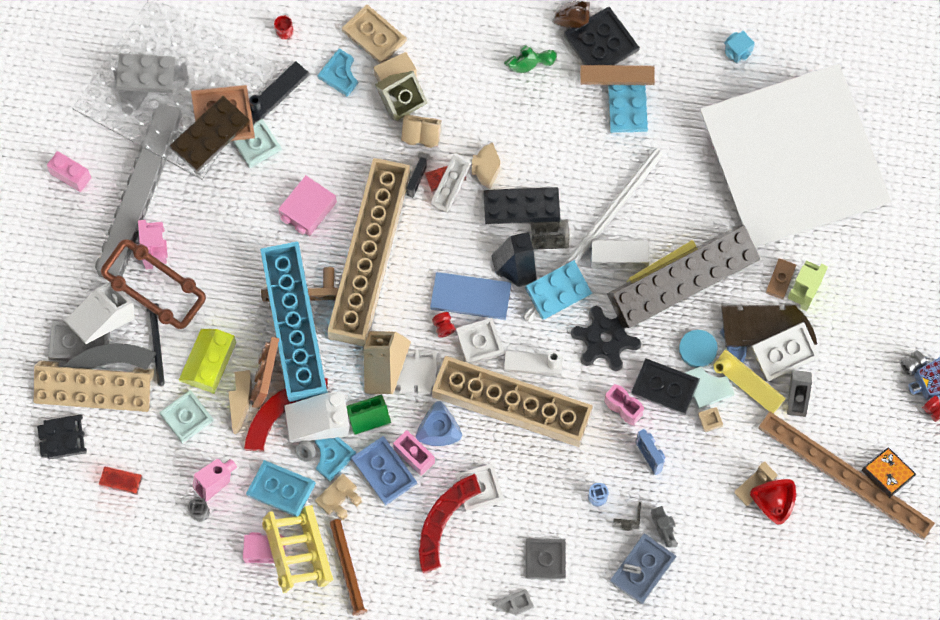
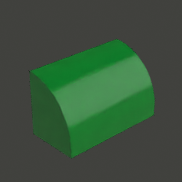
[346,394,391,435]

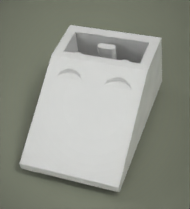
[65,282,135,344]

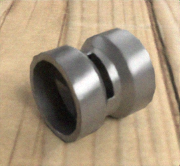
[900,350,927,376]
[188,498,210,522]

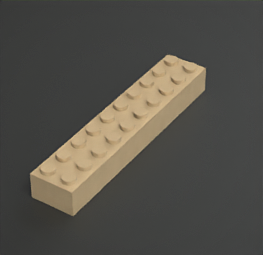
[327,158,411,347]

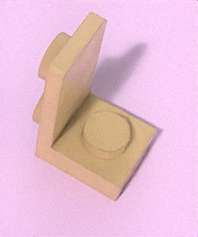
[734,461,778,506]

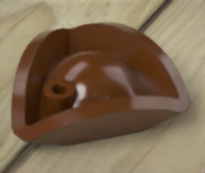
[552,0,590,28]

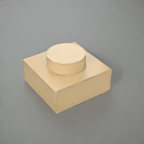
[698,407,723,433]

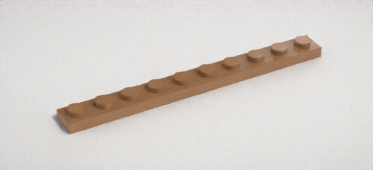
[758,411,935,540]

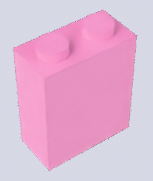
[278,175,337,237]

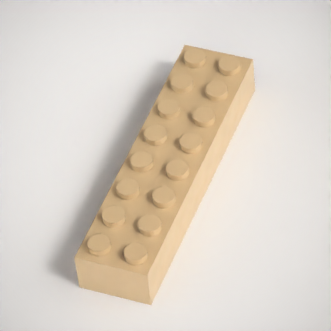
[432,355,593,447]

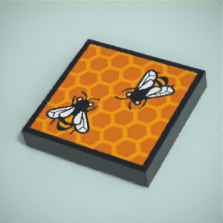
[861,447,917,498]

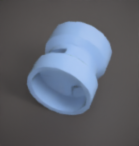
[588,483,609,507]

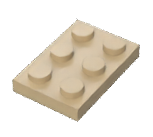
[342,4,407,64]

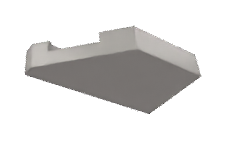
[492,589,534,616]

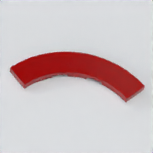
[244,378,328,452]
[419,474,482,574]

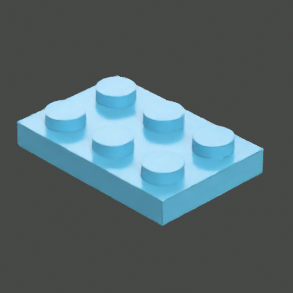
[608,85,648,133]
[525,260,592,321]
[246,460,316,517]

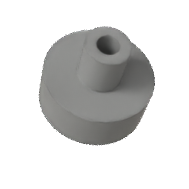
[295,441,316,462]

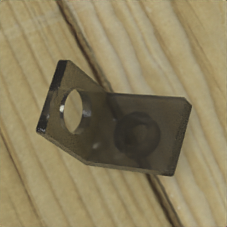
[612,501,641,531]

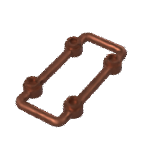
[101,239,206,329]

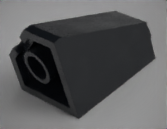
[491,232,537,287]

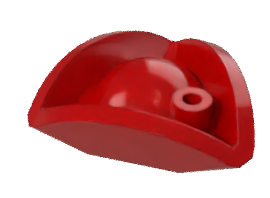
[750,479,796,525]

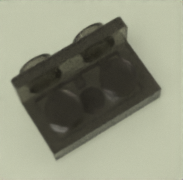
[530,219,570,250]

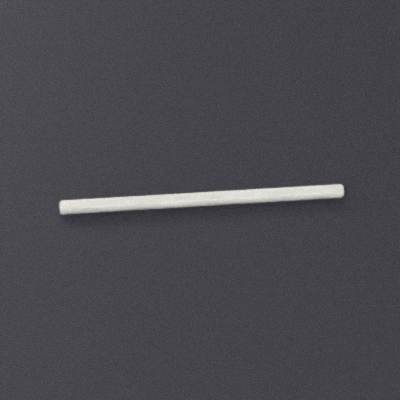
[523,148,663,322]

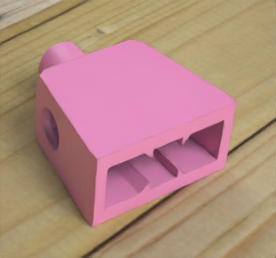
[193,459,237,502]

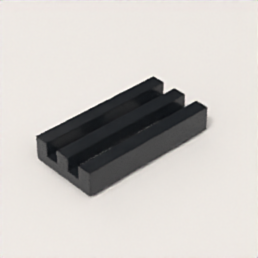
[406,156,427,198]

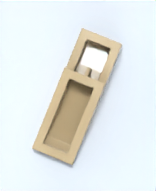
[228,370,252,434]

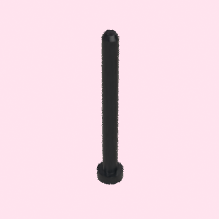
[146,303,165,386]

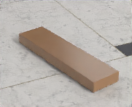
[580,65,655,85]

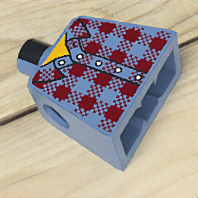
[908,357,940,400]

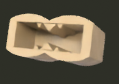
[401,115,442,148]

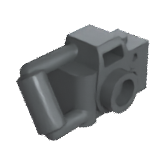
[650,506,678,548]

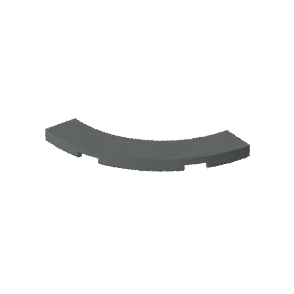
[63,343,156,370]

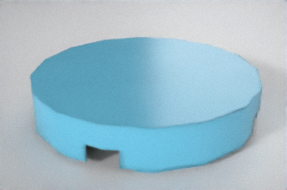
[679,330,718,368]

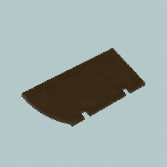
[721,304,818,347]

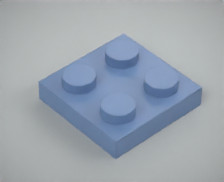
[635,428,666,475]

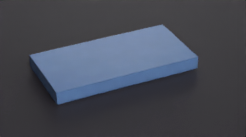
[430,272,512,320]

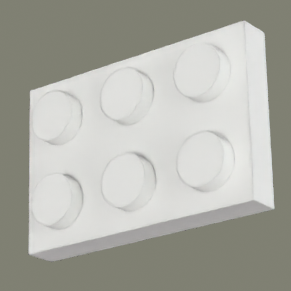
[751,322,820,382]

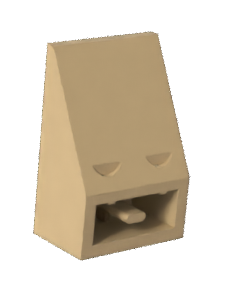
[363,331,411,394]

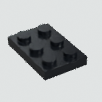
[631,358,700,415]

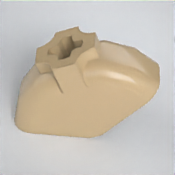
[472,142,501,189]

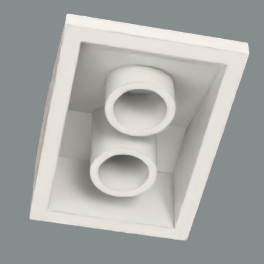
[284,391,350,443]

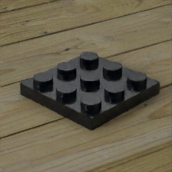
[563,6,640,65]

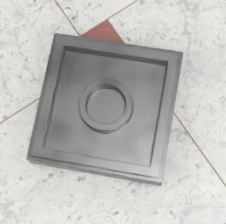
[526,539,566,580]

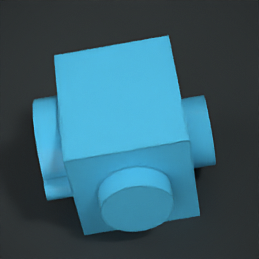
[724,30,755,64]

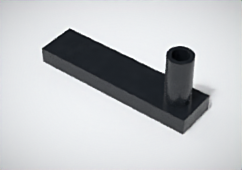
[249,61,309,123]

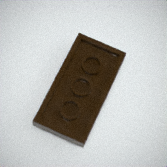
[169,96,250,173]

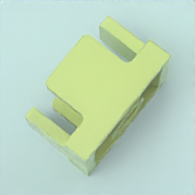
[788,260,828,311]

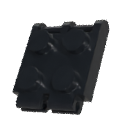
[37,415,87,460]

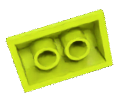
[179,329,237,394]

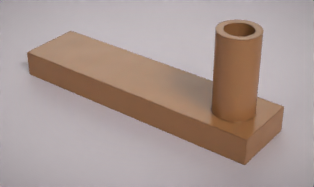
[261,267,338,302]

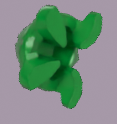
[504,44,557,74]

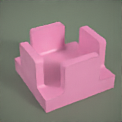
[138,220,168,269]

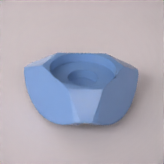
[416,401,462,446]

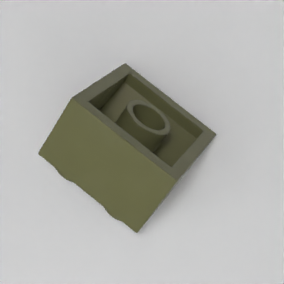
[374,71,428,121]

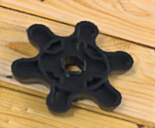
[571,306,642,372]

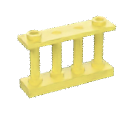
[262,505,333,594]

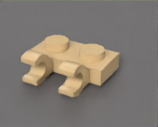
[315,473,363,521]

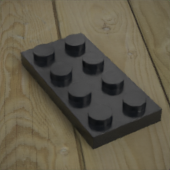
[483,187,561,224]

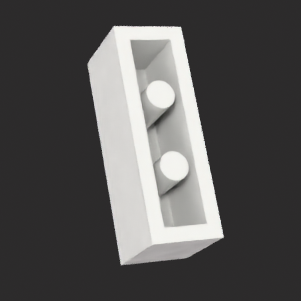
[591,238,649,269]

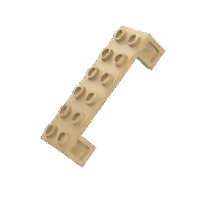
[33,360,154,412]

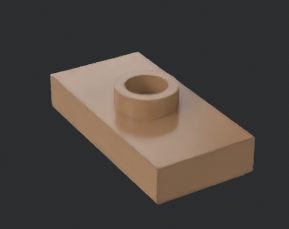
[766,258,796,300]

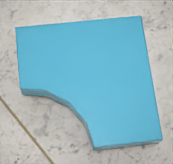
[317,48,358,97]
[314,437,357,482]

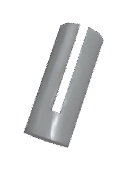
[623,564,642,574]

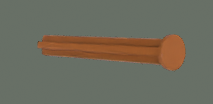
[330,519,367,616]

